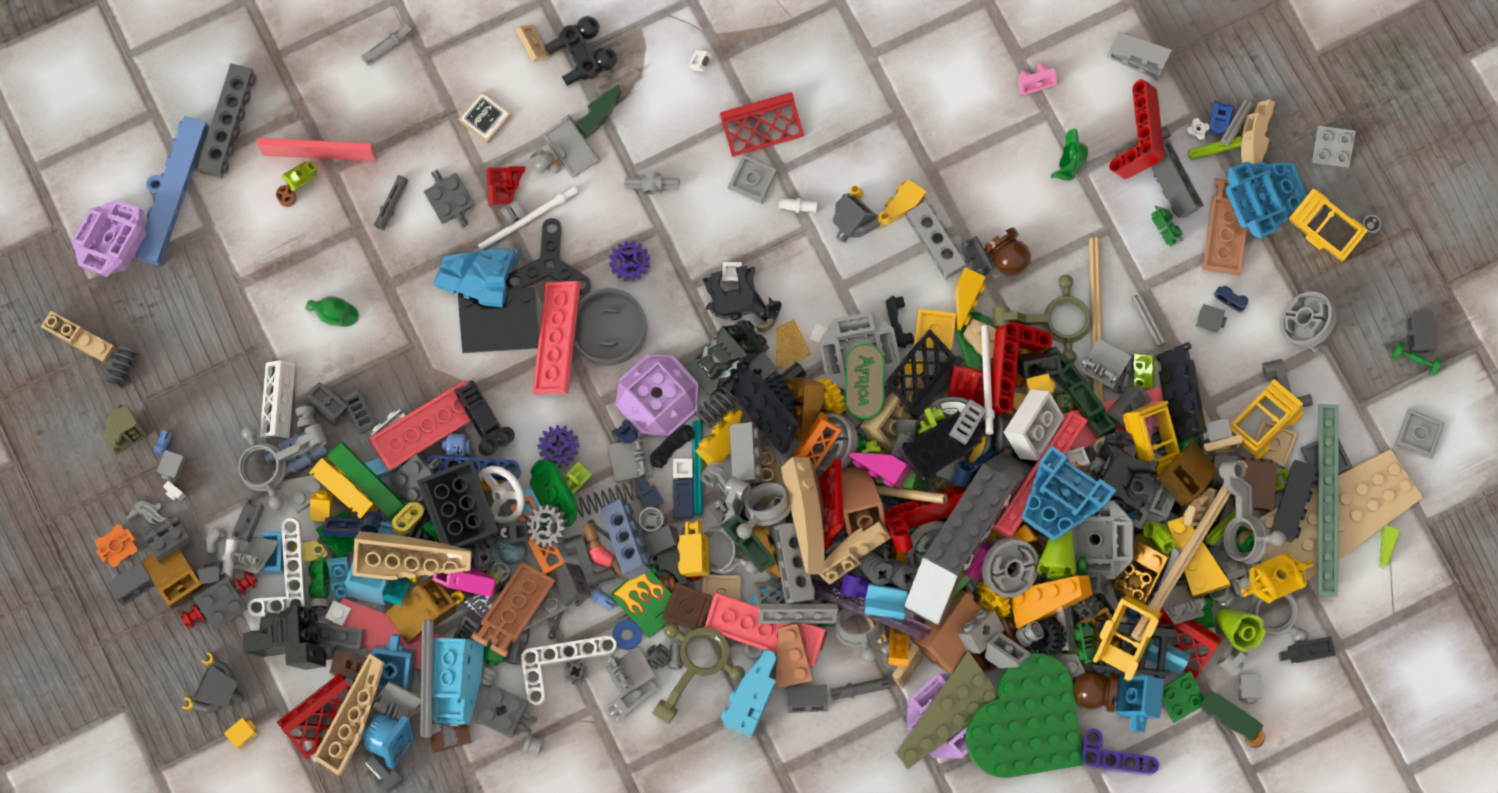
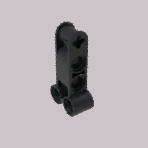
[454,380,515,456]

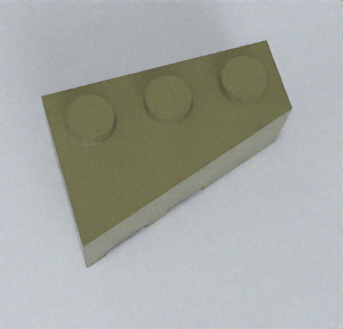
[104,404,148,455]

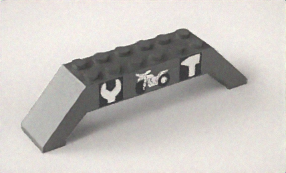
[904,452,1034,627]

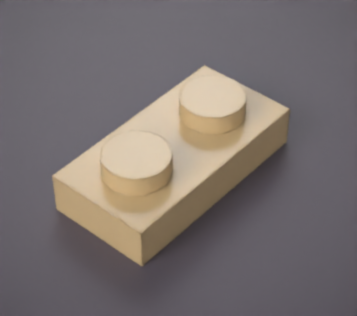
[516,24,550,62]

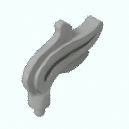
[127,501,166,524]

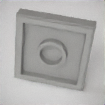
[728,154,778,204]
[1395,409,1445,459]

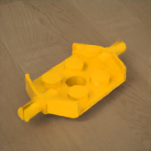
[1241,553,1314,604]

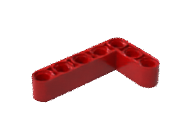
[1109,79,1164,179]
[991,322,1053,416]
[883,486,968,553]

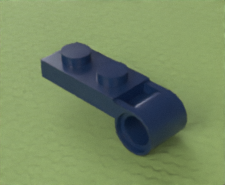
[953,448,996,487]
[322,511,382,538]

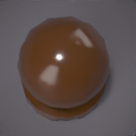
[984,227,1031,276]
[1073,671,1118,713]

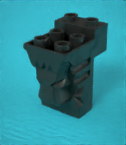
[685,320,769,396]
[243,605,327,670]

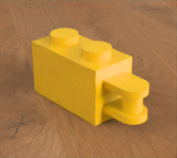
[677,520,709,577]

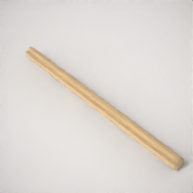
[1089,237,1104,403]
[1131,460,1248,641]

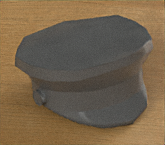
[993,415,1013,452]

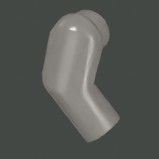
[206,527,225,554]

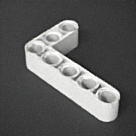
[248,518,307,616]
[521,636,617,707]

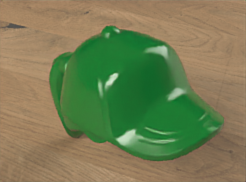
[1050,129,1088,181]
[305,296,359,327]

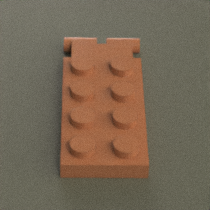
[1202,178,1247,276]
[471,562,555,657]

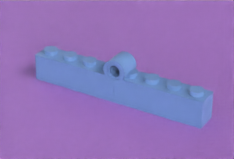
[135,116,209,267]

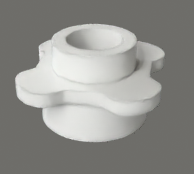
[1187,118,1210,140]

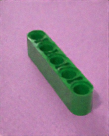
[327,441,406,520]

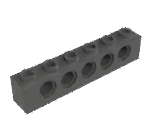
[198,63,256,179]

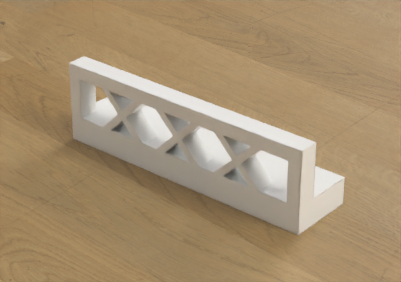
[260,360,295,439]

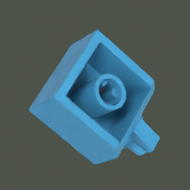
[372,633,416,691]
[1116,675,1164,733]

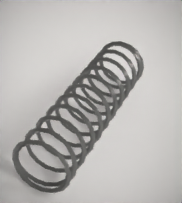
[576,480,639,519]

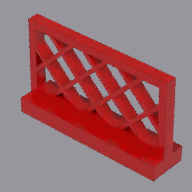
[719,92,804,157]
[817,458,844,549]
[1137,607,1222,678]
[277,673,351,760]

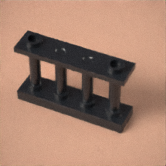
[1090,619,1176,679]

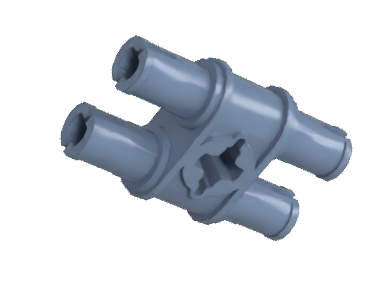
[264,432,329,476]

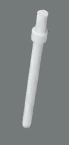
[478,186,578,251]
[981,325,995,435]

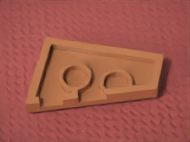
[775,623,814,689]

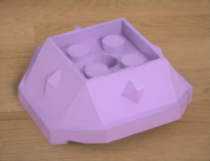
[72,200,147,277]
[616,355,699,437]
[906,673,968,759]

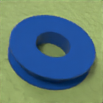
[1118,595,1141,622]
[612,620,642,650]

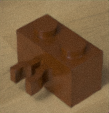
[329,650,367,683]

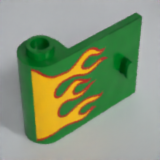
[611,563,671,638]

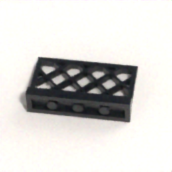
[884,329,964,417]

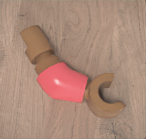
[582,523,627,579]

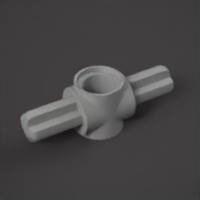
[624,172,680,195]

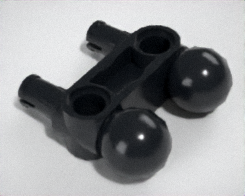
[544,16,617,86]

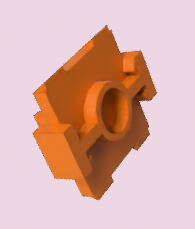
[94,524,138,568]

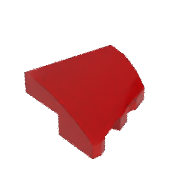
[486,166,525,206]

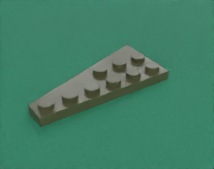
[895,651,998,769]

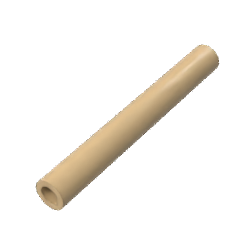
[876,485,948,504]

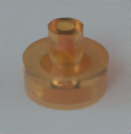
[1244,730,1265,748]

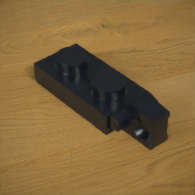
[1279,636,1335,664]

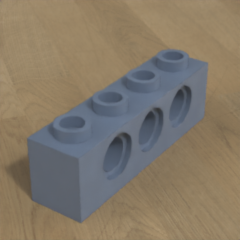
[601,499,651,580]

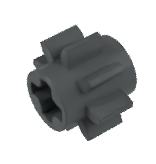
[1075,595,1101,618]
[646,643,670,669]
[565,661,588,685]

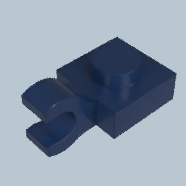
[636,476,664,508]

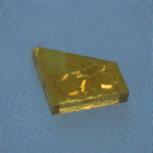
[776,319,811,370]

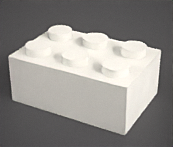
[1004,390,1065,460]

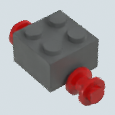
[180,572,258,630]

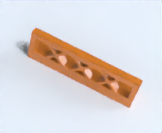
[790,412,842,469]
[510,496,564,576]

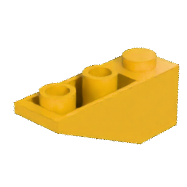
[876,179,926,231]
[955,267,986,331]
[695,410,742,466]

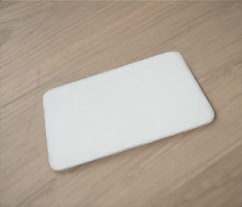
[810,324,828,343]

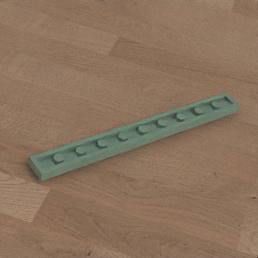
[1317,404,1339,597]

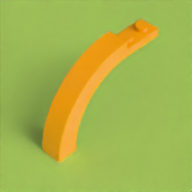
[888,552,916,666]

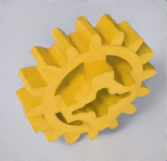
[817,377,846,415]
[976,580,1011,620]

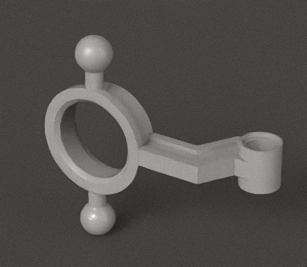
[238,424,328,510]
[700,461,791,539]
[1212,461,1286,564]
[681,476,759,574]
[1217,576,1308,677]
[835,591,914,663]

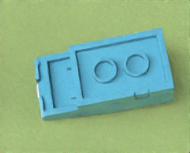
[345,518,409,606]
[432,638,484,726]
[721,649,777,739]

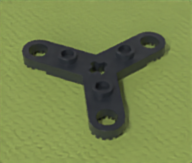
[506,218,591,295]

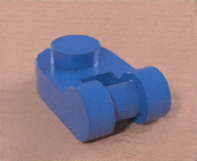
[1209,101,1233,135]

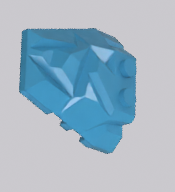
[1226,162,1307,239]
[433,248,522,307]
[1022,445,1116,541]

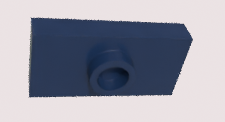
[673,480,693,519]

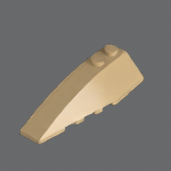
[781,457,825,574]
[353,531,472,580]
[313,654,384,776]

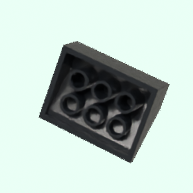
[458,287,539,353]
[417,460,501,548]

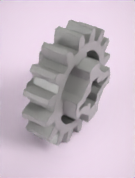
[527,505,568,547]

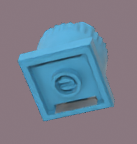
[362,713,414,769]

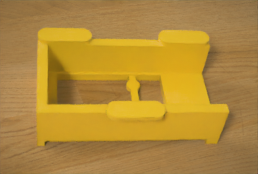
[1288,188,1368,262]
[1230,379,1304,460]
[1123,401,1180,480]
[309,458,379,519]
[1093,596,1162,680]

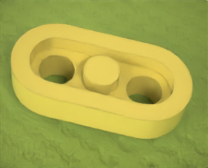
[392,502,424,535]
[290,541,329,562]

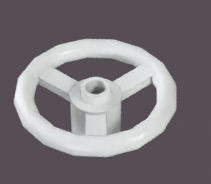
[478,466,525,523]

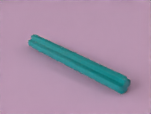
[692,420,703,515]

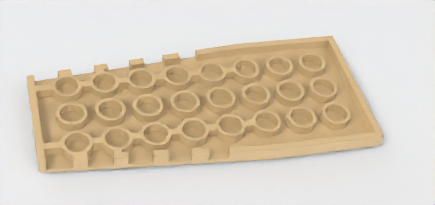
[1246,450,1423,581]

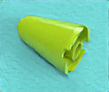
[1037,529,1076,580]
[1215,608,1265,652]

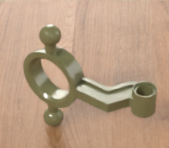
[993,274,1091,363]
[652,623,745,724]

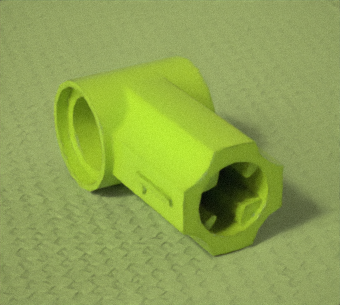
[1143,521,1177,554]

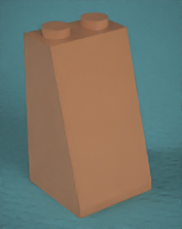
[842,466,886,537]
[910,590,985,674]

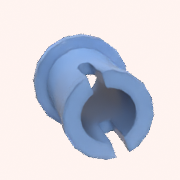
[153,430,173,456]
[590,588,615,610]

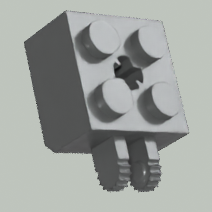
[475,685,537,738]

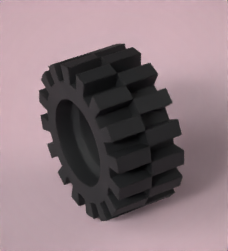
[1031,619,1067,655]

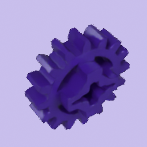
[609,240,650,282]
[537,425,580,467]

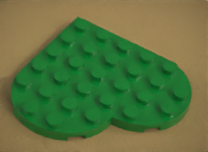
[966,653,1084,778]

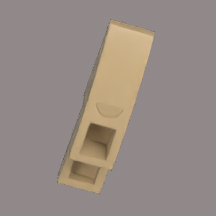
[1241,99,1275,164]
[41,311,116,364]
[819,522,891,585]

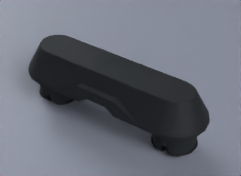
[885,295,914,348]
[650,425,695,468]

